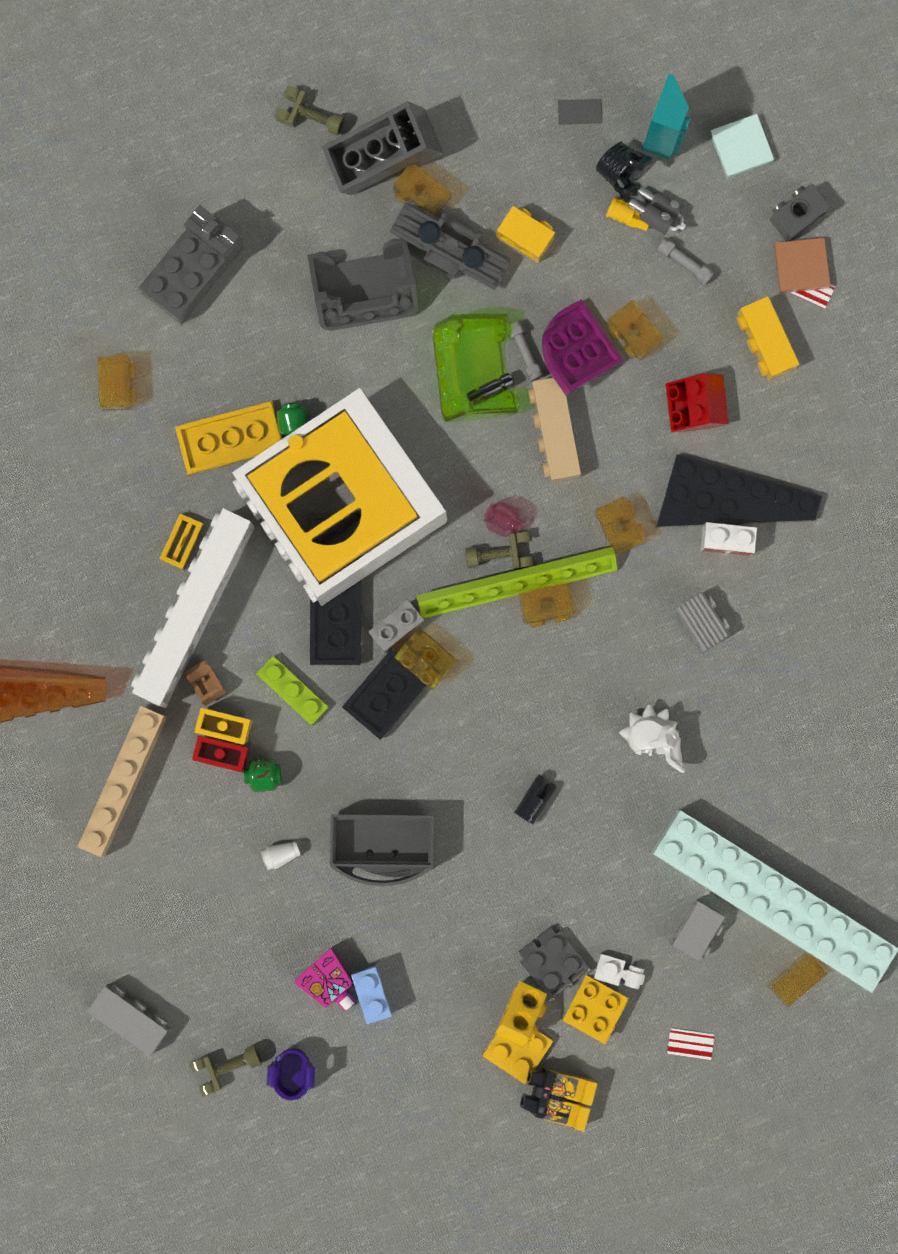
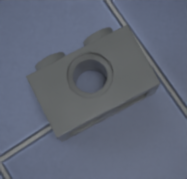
[769,184,831,241]

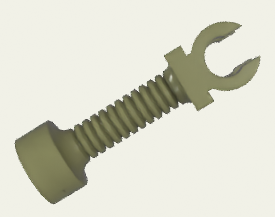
[275,86,345,136]
[465,532,534,570]
[189,1045,262,1097]

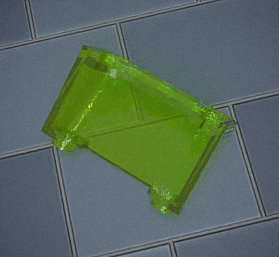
[432,314,519,422]

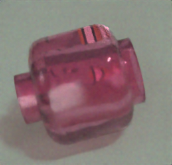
[483,500,523,538]

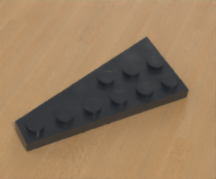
[656,455,822,528]

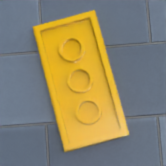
[175,401,282,476]

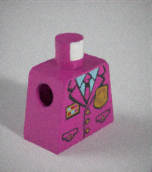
[294,947,356,1012]

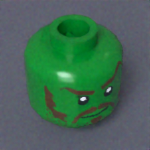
[244,758,282,792]

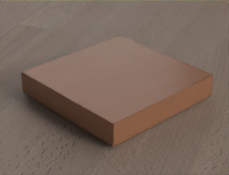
[774,238,830,293]

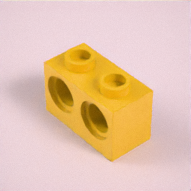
[495,981,548,1046]

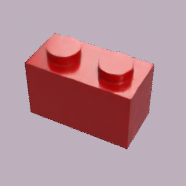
[192,735,250,773]

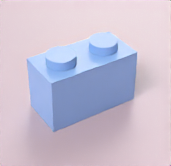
[351,965,392,1024]

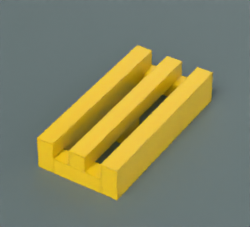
[159,513,204,570]

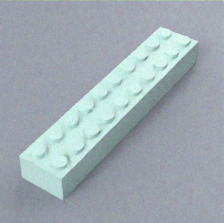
[651,810,898,993]

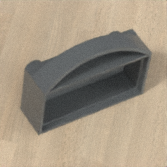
[330,814,434,886]

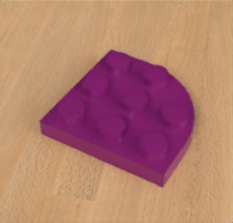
[542,299,623,395]

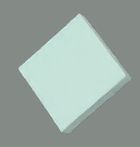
[710,114,774,178]

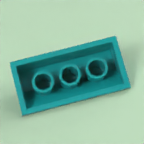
[642,73,691,160]

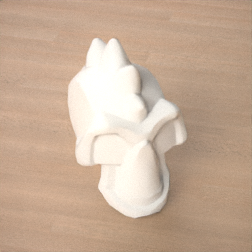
[619,704,685,773]

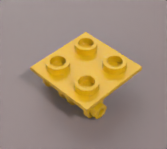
[562,975,629,1045]

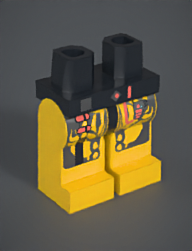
[520,1068,598,1132]

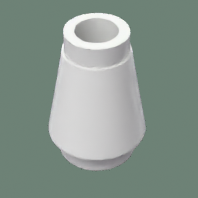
[261,841,300,871]

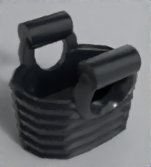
[596,141,653,198]

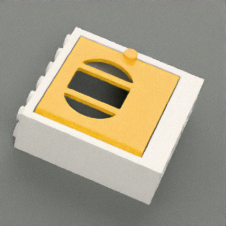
[232,388,447,606]

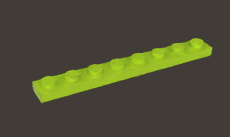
[416,547,617,619]

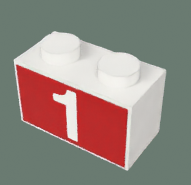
[701,522,757,556]

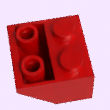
[665,373,729,433]

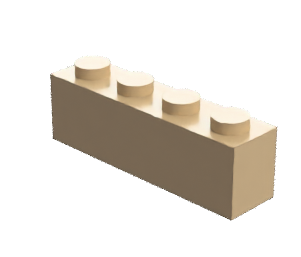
[528,378,581,483]

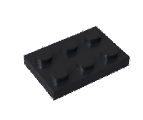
[342,650,430,740]

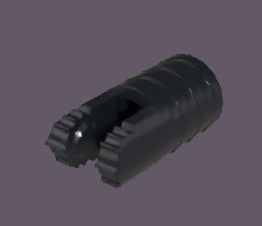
[514,774,556,825]

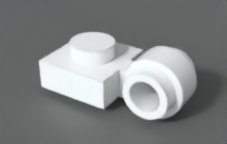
[594,953,645,989]

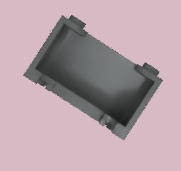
[307,238,419,331]

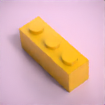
[736,296,799,381]

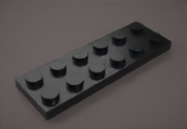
[310,514,361,665]

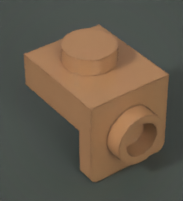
[184,660,226,706]

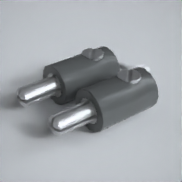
[628,187,686,235]

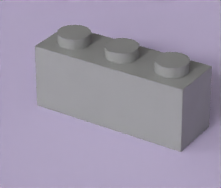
[87,984,171,1057]

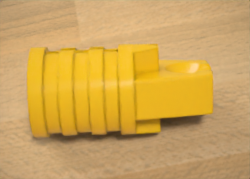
[605,196,649,231]

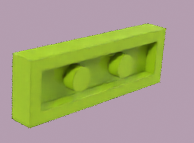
[256,656,329,726]

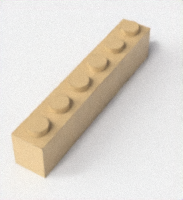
[78,706,167,857]

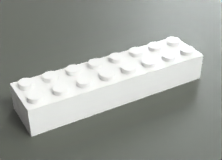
[131,508,255,708]

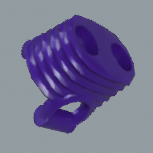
[267,1048,315,1101]

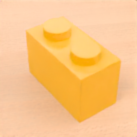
[496,206,555,263]
[194,708,253,745]

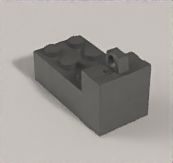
[321,101,444,195]
[139,205,244,325]

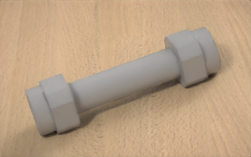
[657,238,714,285]
[507,321,545,382]

